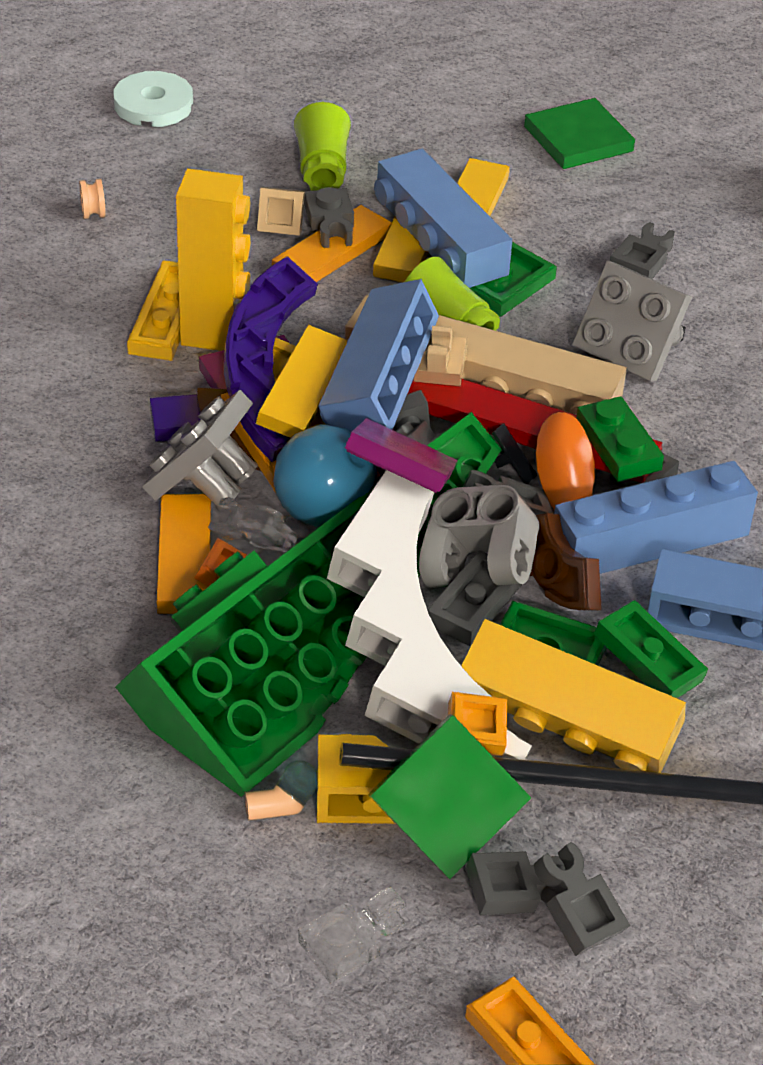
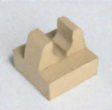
[257,187,305,235]
[414,326,467,386]

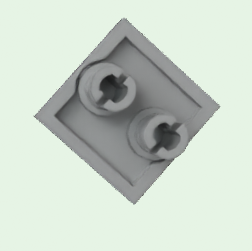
[572,261,692,381]
[142,389,258,510]

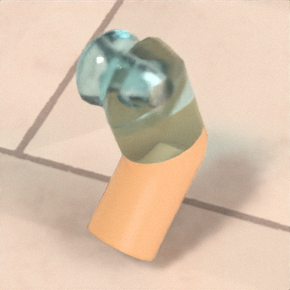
[245,760,317,821]

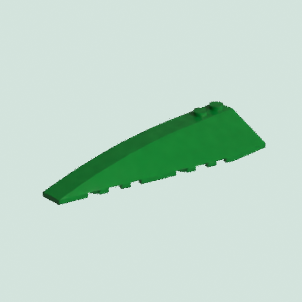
[115,412,502,797]

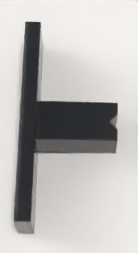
[492,423,537,484]

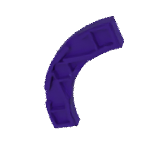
[224,256,318,462]

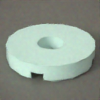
[114,71,193,127]

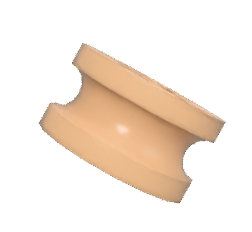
[79,179,105,219]

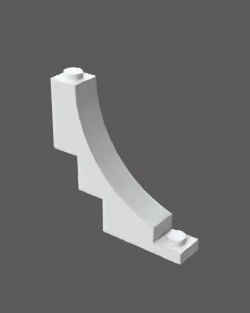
[327,470,532,760]

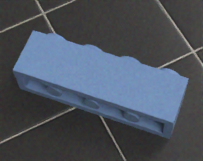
[374,148,512,288]
[318,279,439,432]
[554,460,758,574]
[648,549,763,651]

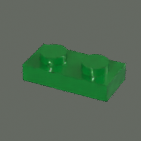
[576,396,664,482]
[171,550,267,632]
[594,600,708,698]

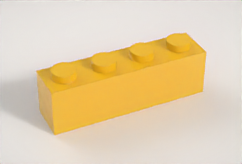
[176,168,251,351]
[461,619,686,773]

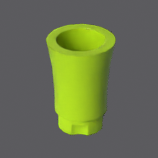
[294,102,351,191]
[405,257,500,331]

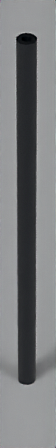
[339,743,763,805]

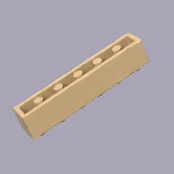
[345,295,627,415]

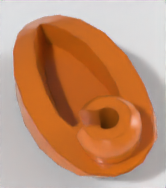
[536,412,595,510]

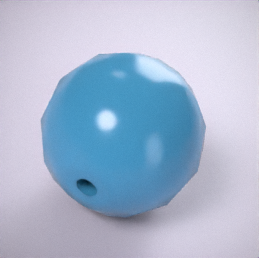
[273,424,377,527]

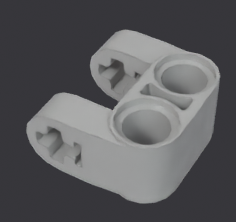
[419,485,539,588]

